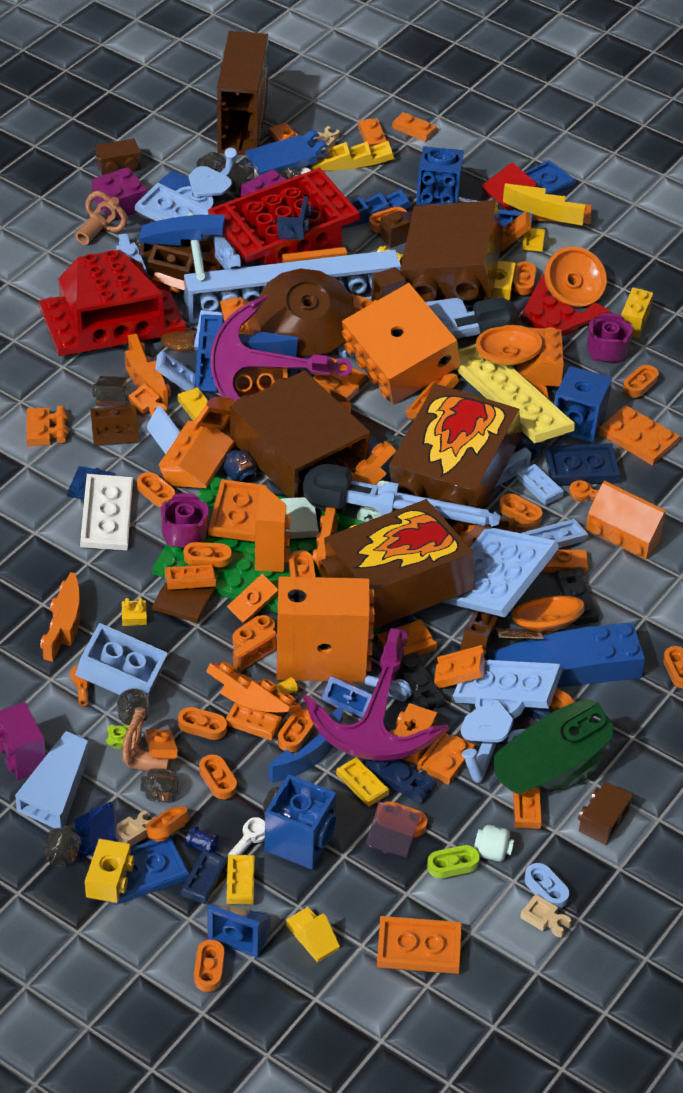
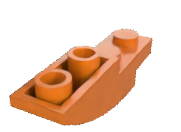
[125,334,171,407]
[352,441,397,485]
[40,572,80,662]
[206,661,302,712]

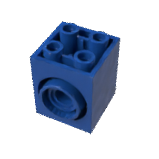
[416,146,464,205]
[554,366,613,442]
[265,774,337,869]

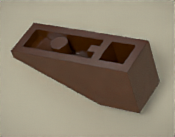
[380,211,413,248]
[460,610,500,658]

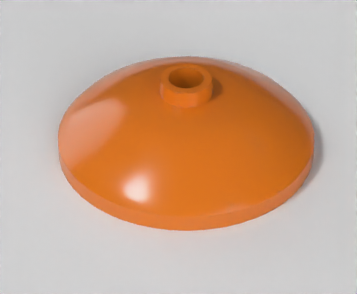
[544,246,607,308]
[476,325,542,366]
[512,596,585,634]

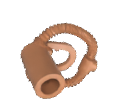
[75,191,128,245]
[122,707,171,775]

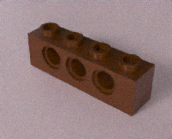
[139,223,223,272]

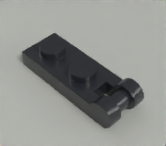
[555,567,599,626]
[397,652,444,709]

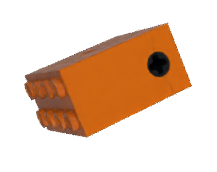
[342,283,460,405]
[277,577,374,682]

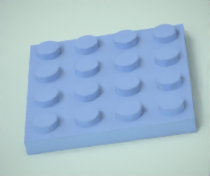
[443,527,560,617]

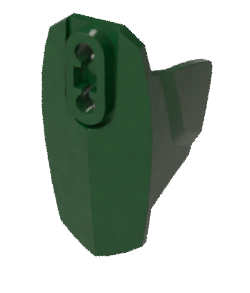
[494,699,613,795]

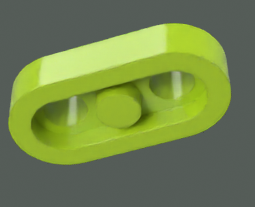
[427,845,479,878]

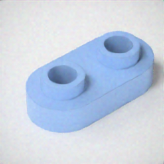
[525,863,569,909]

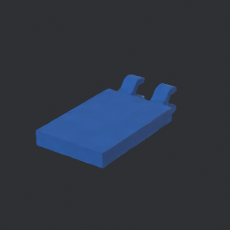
[246,130,328,176]

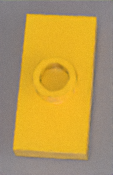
[336,757,389,807]
[226,855,255,904]

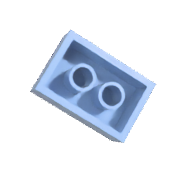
[75,623,168,706]

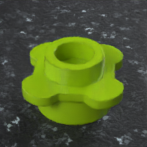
[106,725,129,749]

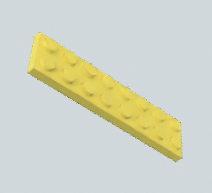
[455,344,574,443]

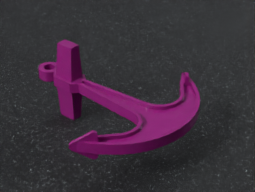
[211,295,352,401]
[303,628,449,761]

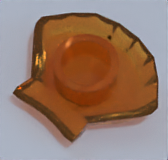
[160,327,197,350]

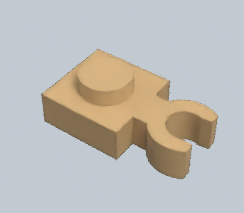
[311,126,340,150]
[110,811,154,847]
[520,894,572,938]

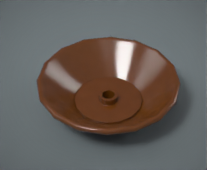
[256,268,355,357]

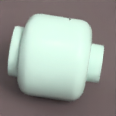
[474,825,514,862]

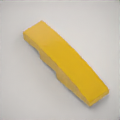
[311,141,394,171]
[503,183,585,226]

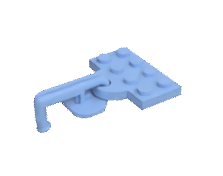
[135,148,237,241]
[453,660,562,783]

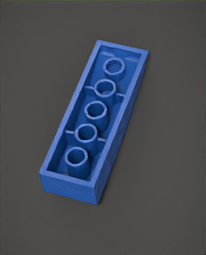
[487,622,645,687]

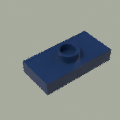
[181,850,227,904]

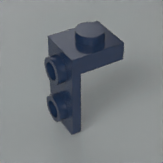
[277,196,312,240]

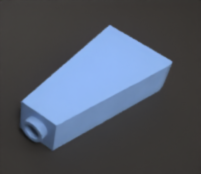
[15,731,89,831]

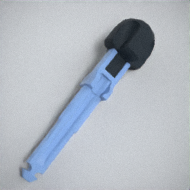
[338,298,519,358]
[303,464,501,527]

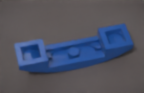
[269,707,343,783]

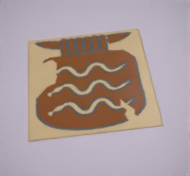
[496,628,544,639]

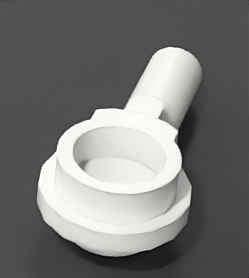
[228,817,265,855]

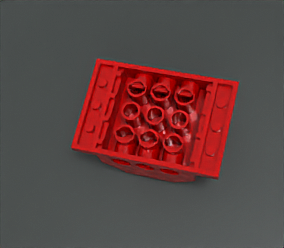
[208,167,360,265]
[39,250,186,356]

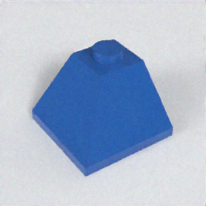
[207,904,271,958]

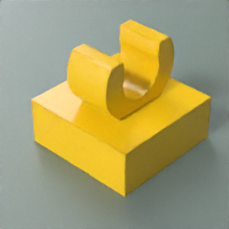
[522,228,545,252]
[122,598,147,626]

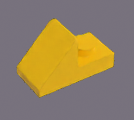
[286,907,340,963]

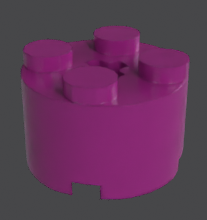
[586,313,633,363]
[161,493,209,547]

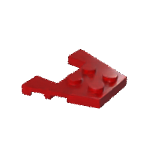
[521,274,610,337]

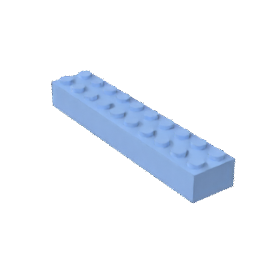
[184,250,401,324]

